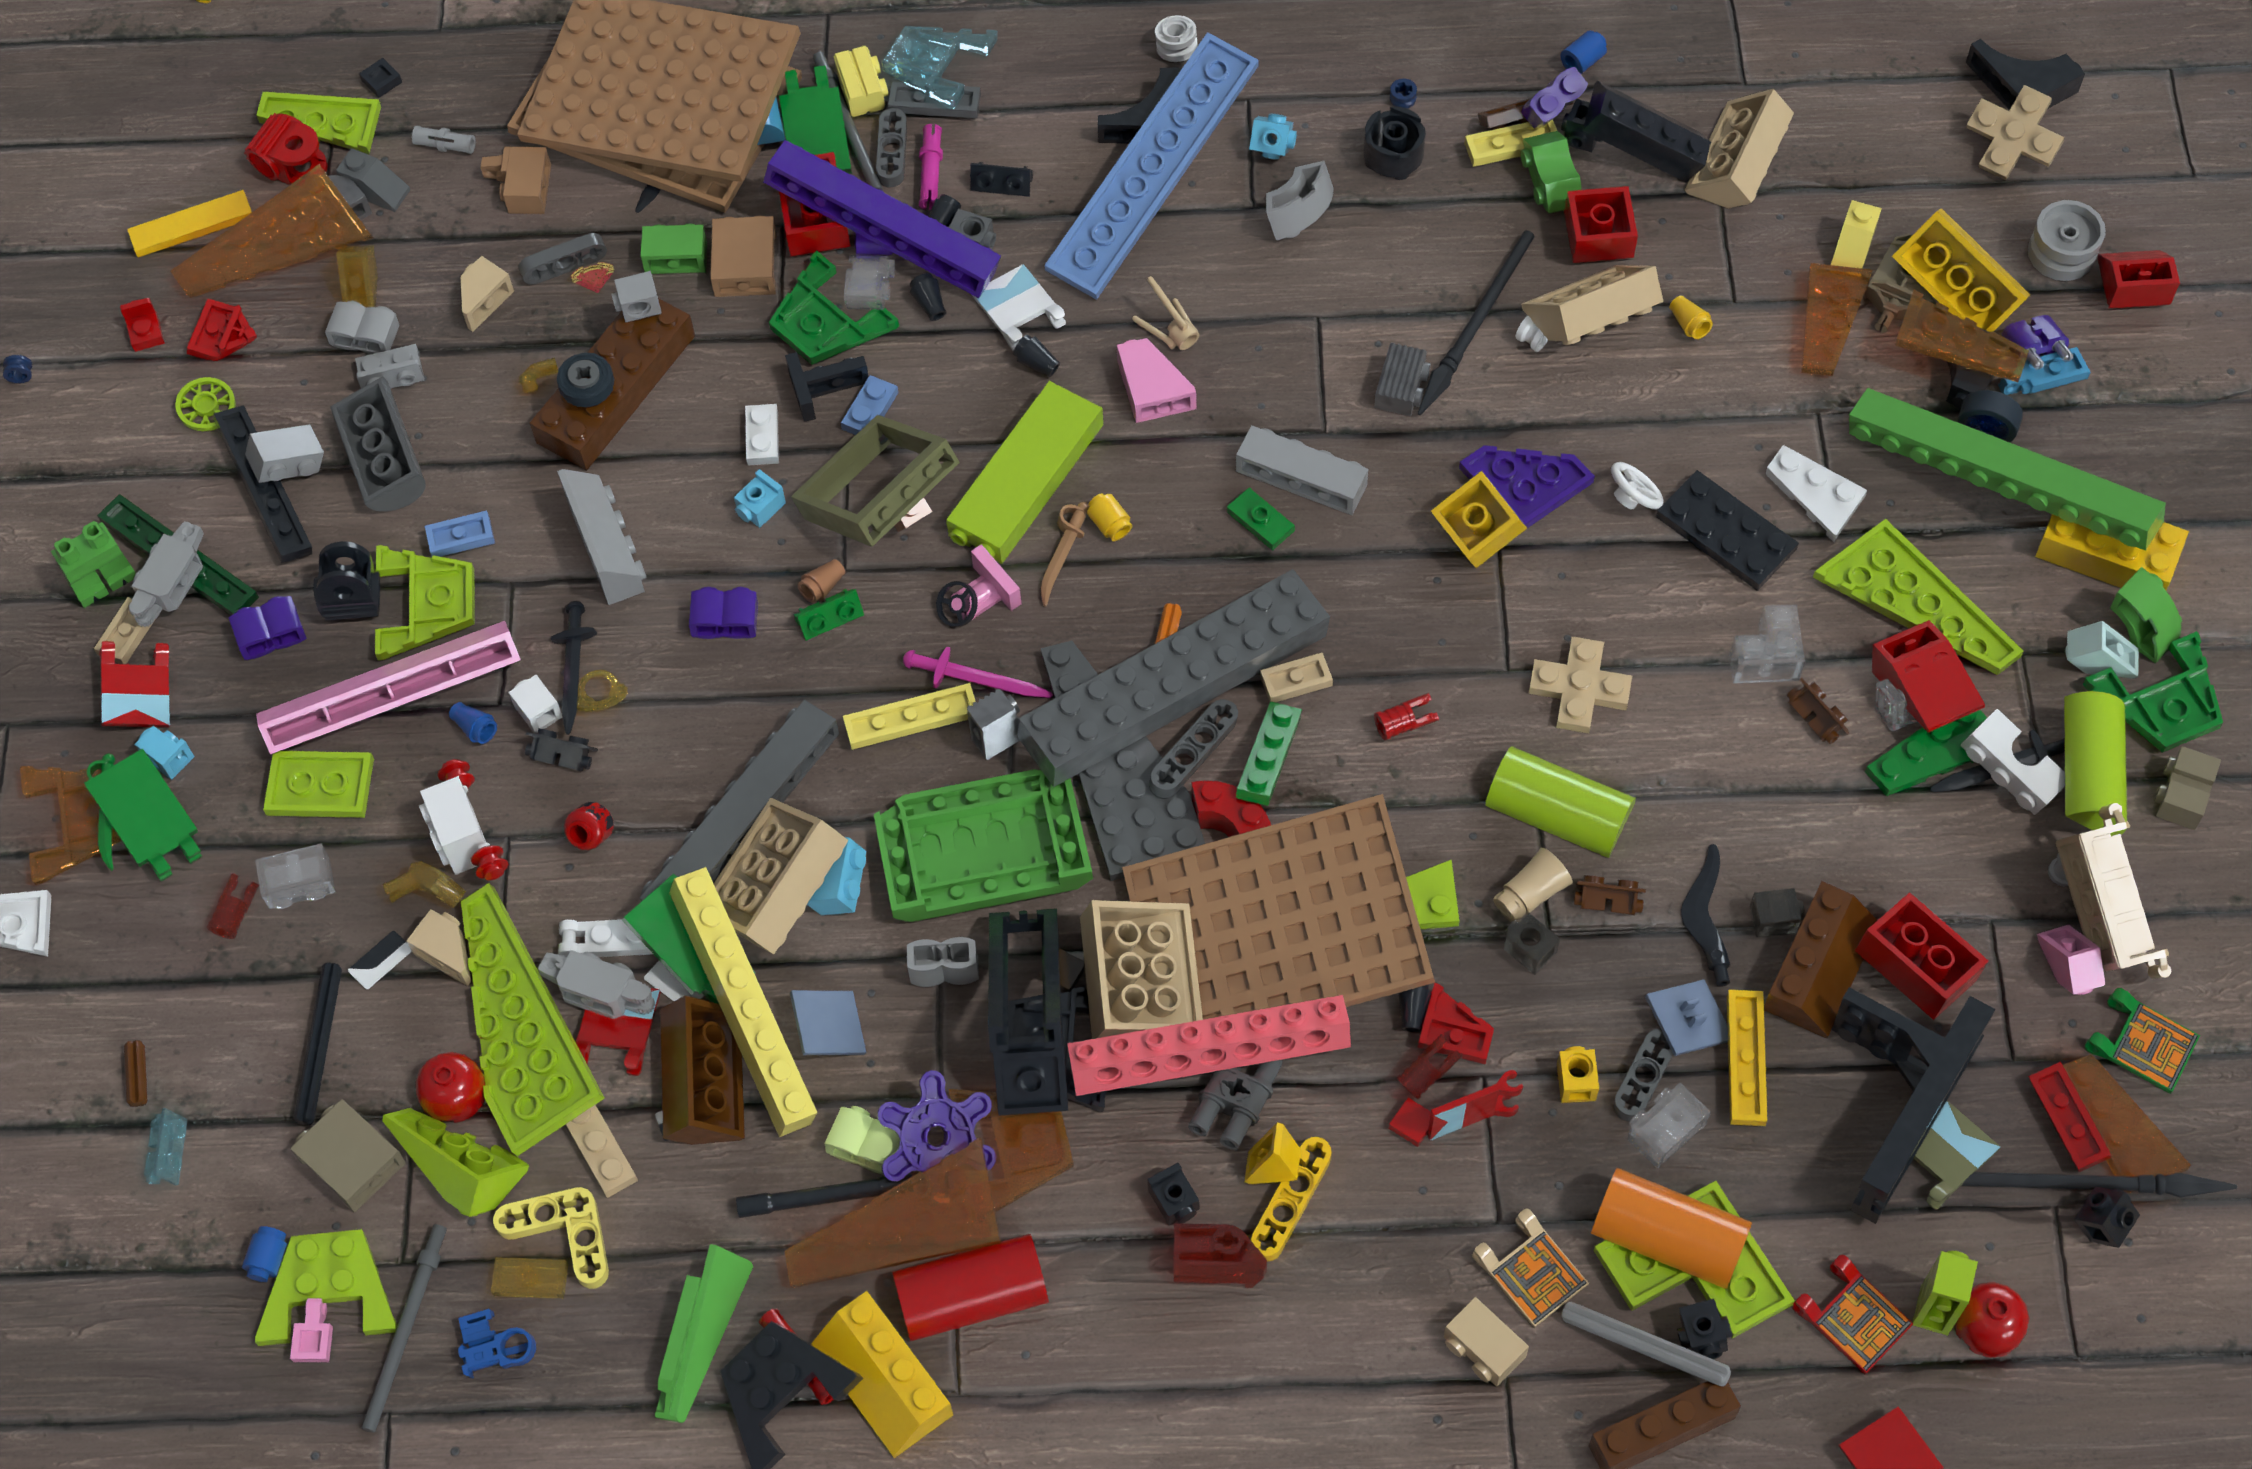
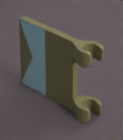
[1914,1101,2001,1210]

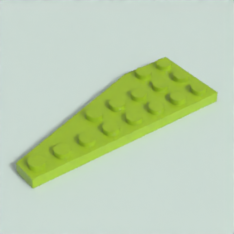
[461,883,605,1156]

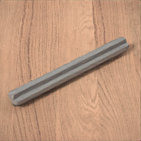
[1562,1302,1731,1386]

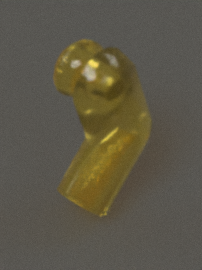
[518,357,558,393]

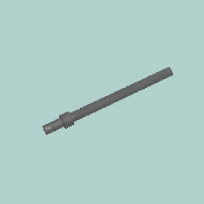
[813,52,883,191]
[361,1224,447,1433]

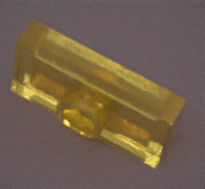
[491,1257,568,1299]

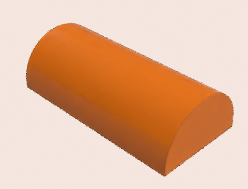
[1591,1168,1752,1289]

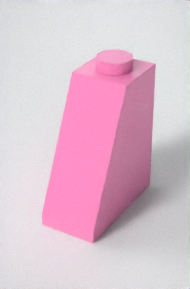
[1117,338,1196,423]

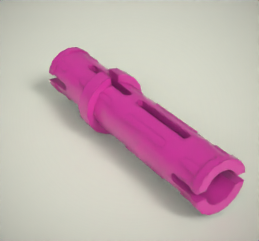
[919,124,943,210]

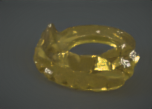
[577,670,628,712]

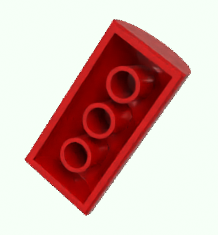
[892,1234,1049,1341]

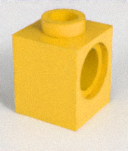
[1557,1046,1599,1103]

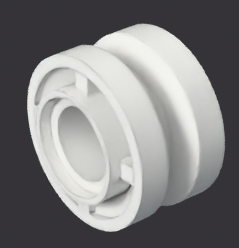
[1155,15,1198,62]

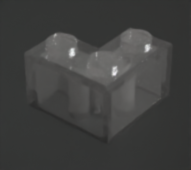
[1730,604,1805,683]

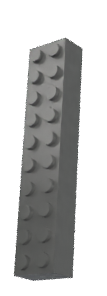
[1018,569,1330,787]

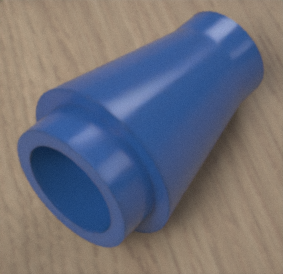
[449,702,497,744]

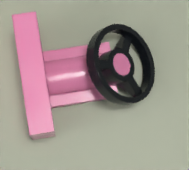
[936,544,1021,627]

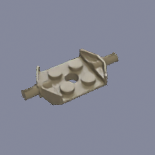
[1865,233,1933,333]

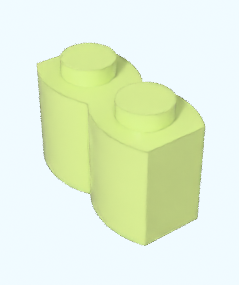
[824,1106,900,1175]

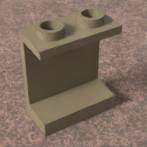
[290,1099,406,1213]

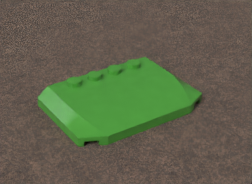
[874,769,1093,922]

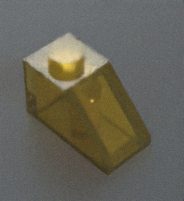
[336,245,378,308]

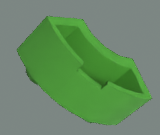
[1520,131,1582,213]
[2110,567,2182,664]

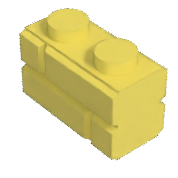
[833,46,889,117]

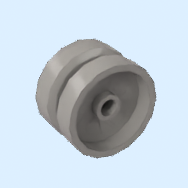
[2028,200,2106,281]

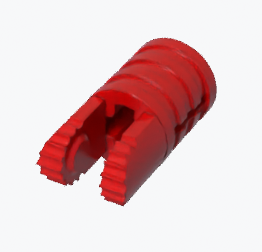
[1374,693,1439,741]

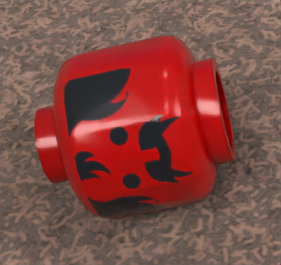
[564,802,614,851]

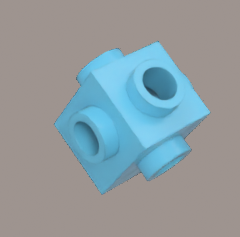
[1249,113,1297,159]

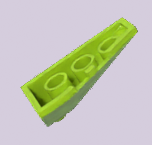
[382,1108,529,1217]

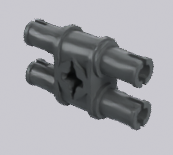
[1188,1060,1283,1151]

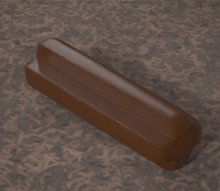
[124,1040,148,1107]

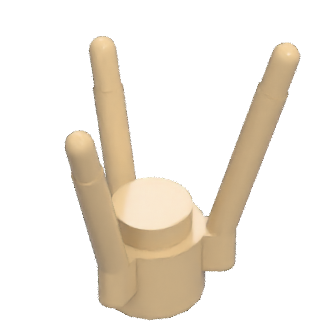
[1132,276,1199,350]

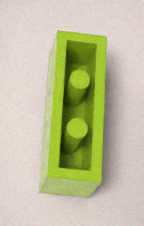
[1912,1251,1978,1336]

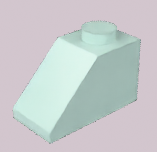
[2065,621,2139,679]

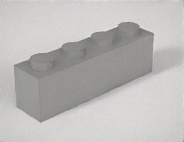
[1236,425,1369,516]

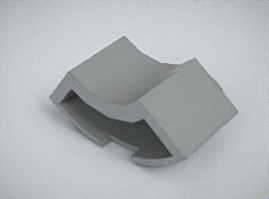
[1266,161,1334,240]

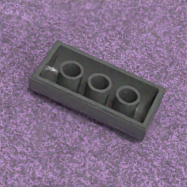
[330,376,426,511]

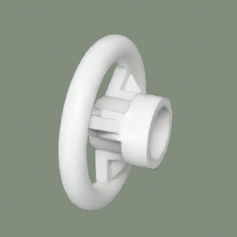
[1611,462,1663,509]

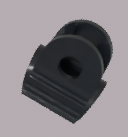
[313,541,380,620]

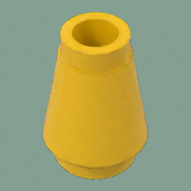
[1669,296,1713,339]

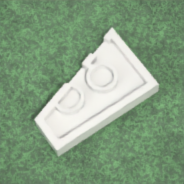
[1766,445,1867,542]

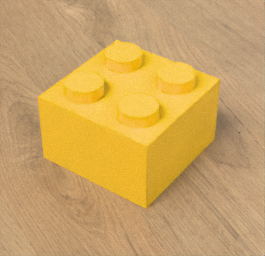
[1431,471,1527,568]

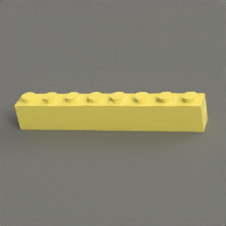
[669,867,817,1137]

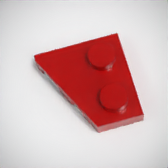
[1418,983,1494,1064]

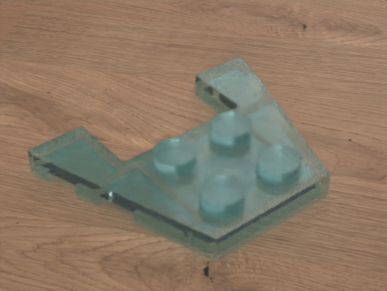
[882,26,998,110]

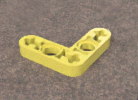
[493,1187,609,1289]

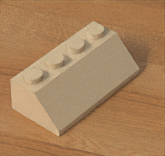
[1685,89,1794,209]
[1521,265,1664,345]

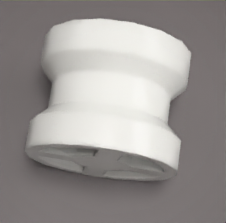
[1515,316,1548,352]

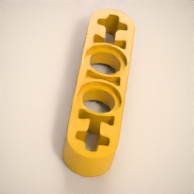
[1251,1137,1332,1262]

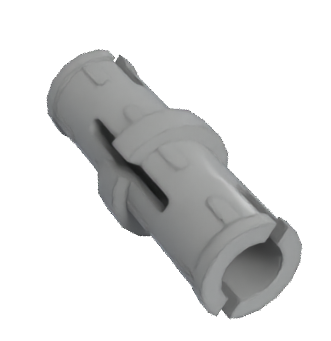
[412,125,476,154]

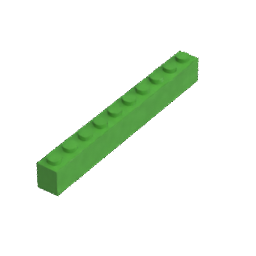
[1849,388,2166,551]

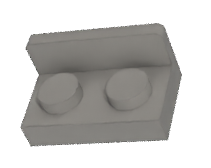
[355,344,424,388]

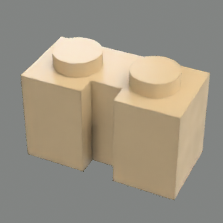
[1444,1297,1529,1387]

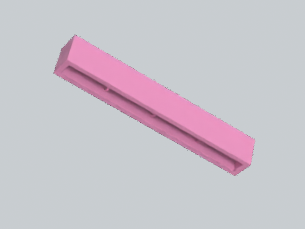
[256,621,520,754]

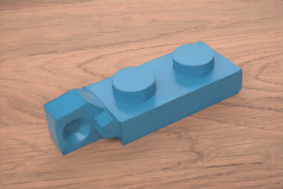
[1998,347,2091,395]

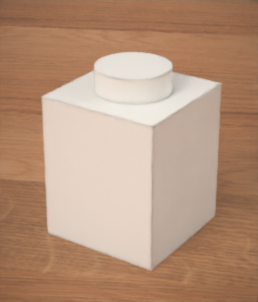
[509,675,562,734]

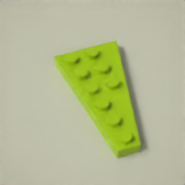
[1813,519,2024,675]

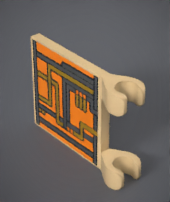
[1472,1209,1589,1328]

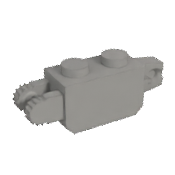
[129,521,204,627]
[538,950,655,1019]

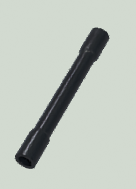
[736,1172,914,1218]

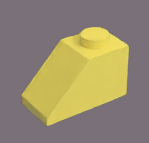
[1830,200,1882,278]

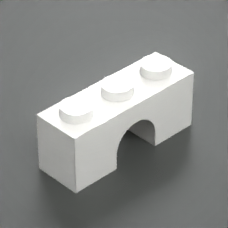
[1961,709,2065,815]

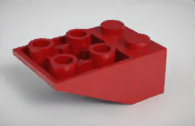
[1872,620,1985,732]

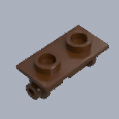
[1787,677,1850,744]
[1574,875,1646,916]

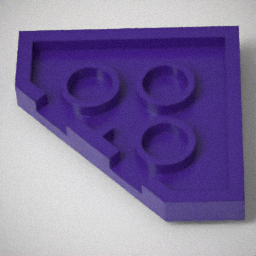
[1459,445,1595,528]

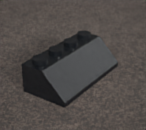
[1583,81,1711,183]

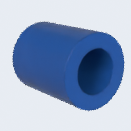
[1560,30,1607,74]

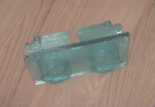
[143,1108,187,1185]

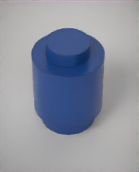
[242,1226,287,1282]

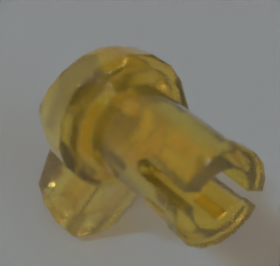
[383,861,466,908]

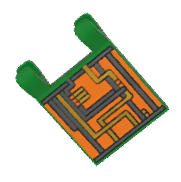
[2084,988,2200,1094]

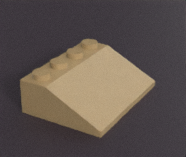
[714,798,849,954]
[1080,900,1203,1039]

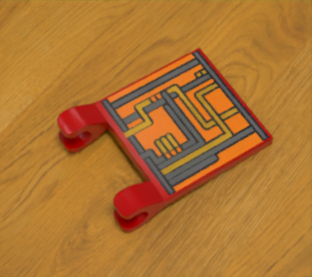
[1792,1255,1914,1374]

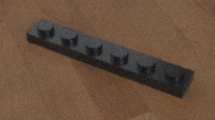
[214,405,312,563]

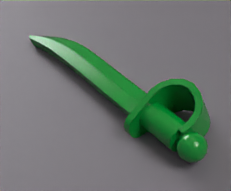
[86,753,115,871]

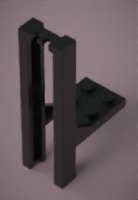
[988,908,1068,1116]
[1832,987,1996,1224]

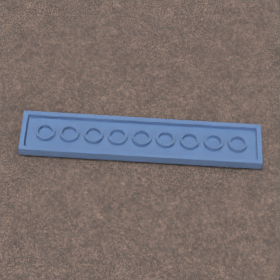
[1045,32,1259,300]

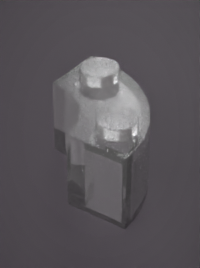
[844,255,895,310]

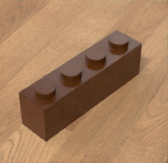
[1588,1381,1741,1469]

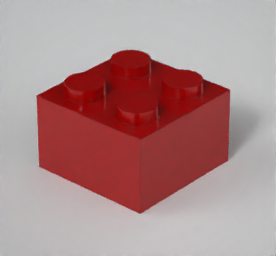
[1564,186,1638,263]

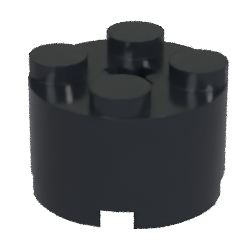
[1364,106,1426,180]

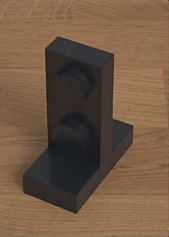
[785,352,869,422]

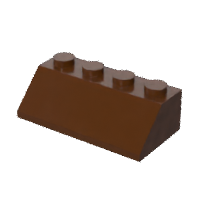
[1764,881,1877,1039]
[660,995,745,1145]

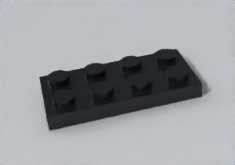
[1656,470,1799,591]

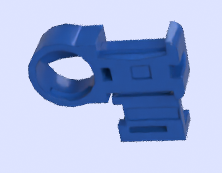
[458,1309,536,1379]

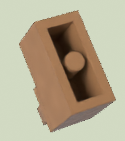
[481,147,551,214]

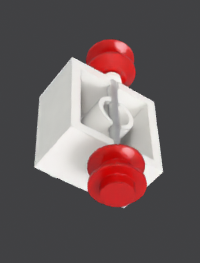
[419,759,509,880]

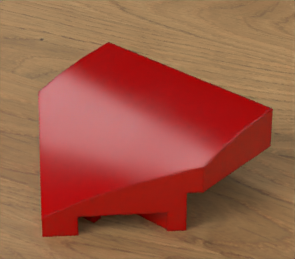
[187,298,257,361]

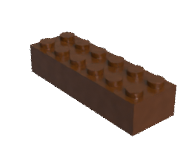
[530,298,695,471]

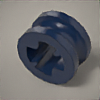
[1390,78,1417,108]
[3,355,32,383]

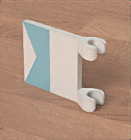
[972,264,1066,351]

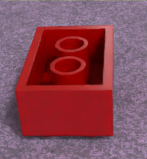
[779,152,851,256]
[1855,892,1989,1020]

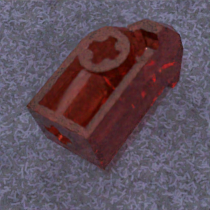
[1173,1224,1267,1288]

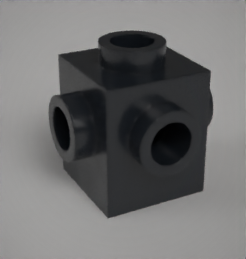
[1561,99,1602,153]
[2074,1186,2140,1248]
[1677,1299,1732,1360]

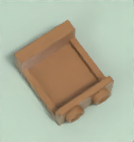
[711,216,776,297]

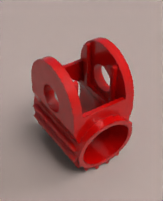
[244,113,328,188]

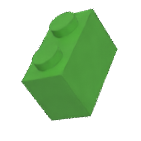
[641,224,707,274]

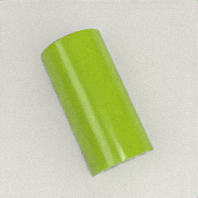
[2064,691,2127,836]
[1485,746,1636,858]

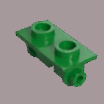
[794,588,864,641]

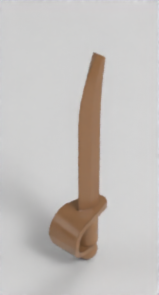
[1041,502,1089,607]

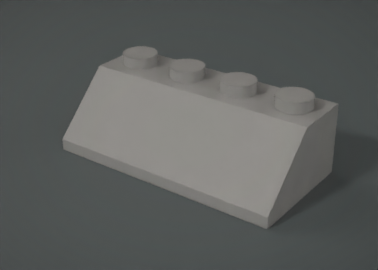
[557,469,647,605]

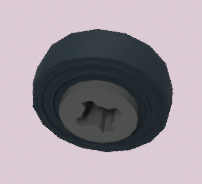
[557,353,615,407]

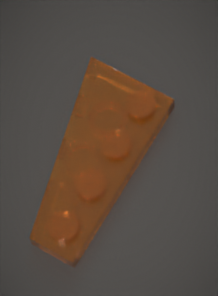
[1801,263,1873,376]
[1895,289,2029,382]
[2063,1054,2191,1193]

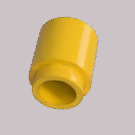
[1087,493,1132,541]

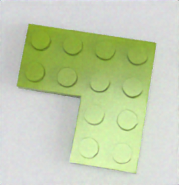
[1593,1181,1795,1339]

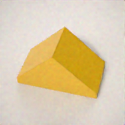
[1244,1122,1301,1184]

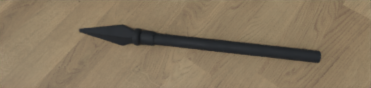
[1418,230,1535,415]
[1961,1172,2237,1198]

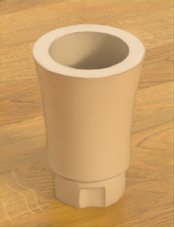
[1493,848,1573,922]

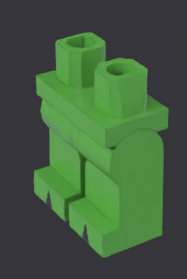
[51,521,136,608]

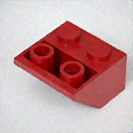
[2097,250,2180,308]

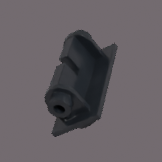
[970,162,1033,197]
[525,728,598,772]

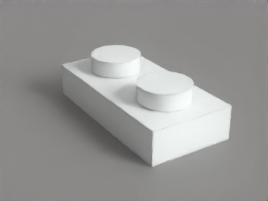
[745,404,779,466]

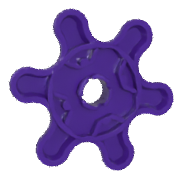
[877,1070,997,1203]

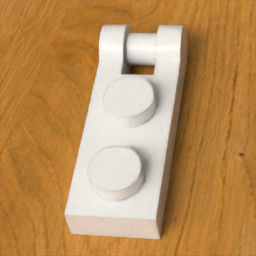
[558,920,653,957]

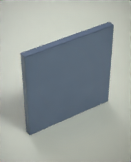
[1645,980,1728,1056]
[790,990,866,1055]

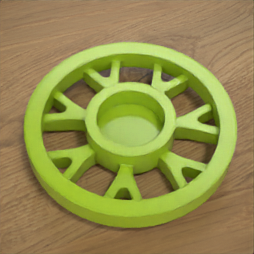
[175,377,236,431]

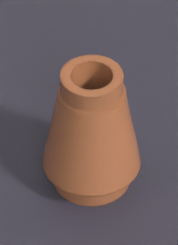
[798,559,846,603]

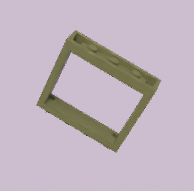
[791,414,960,547]

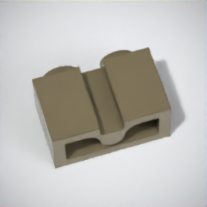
[2154,746,2221,830]

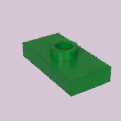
[1227,487,1295,551]

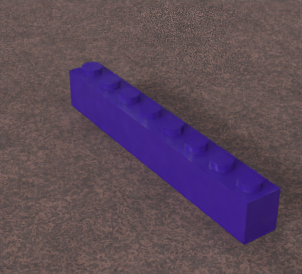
[763,140,1001,298]

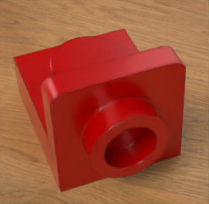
[120,298,165,352]

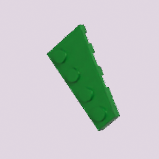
[1865,710,1987,796]

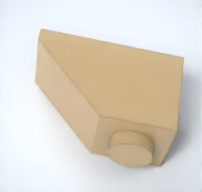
[461,256,514,332]
[407,909,472,986]

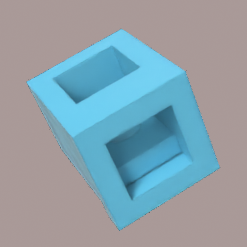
[734,469,786,528]
[135,726,195,780]

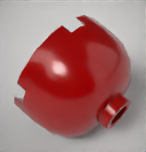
[415,1052,485,1123]
[1954,1282,2030,1358]

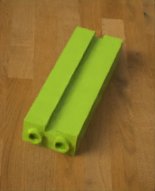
[946,381,1104,564]

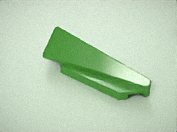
[655,1244,753,1423]

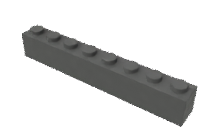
[640,700,839,902]

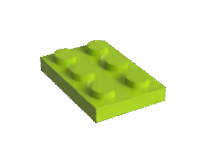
[263,751,374,818]

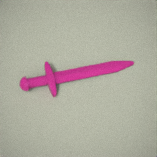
[903,647,1053,698]

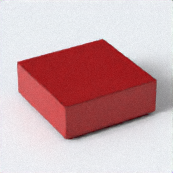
[1388,1097,1431,1147]

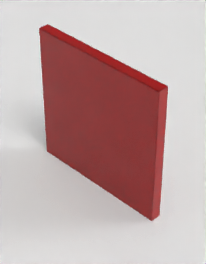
[1839,1406,1944,1469]

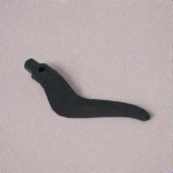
[1681,844,1731,986]

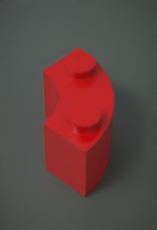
[1191,780,1271,837]

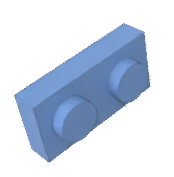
[841,375,899,435]
[425,510,495,557]

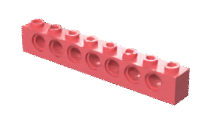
[1067,995,1351,1096]

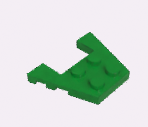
[769,251,899,365]
[2083,631,2223,753]

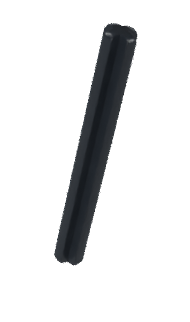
[293,963,342,1125]

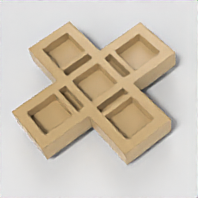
[1967,85,2064,180]
[1529,637,1632,733]

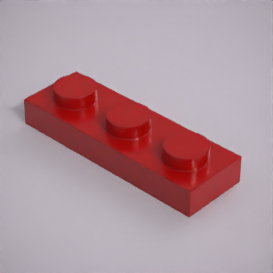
[2028,1061,2112,1172]

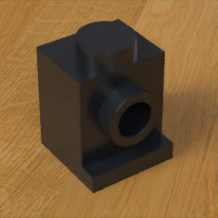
[1147,1163,1200,1226]

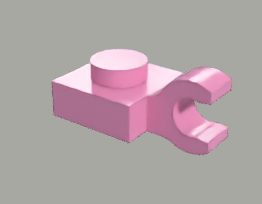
[290,1298,333,1362]

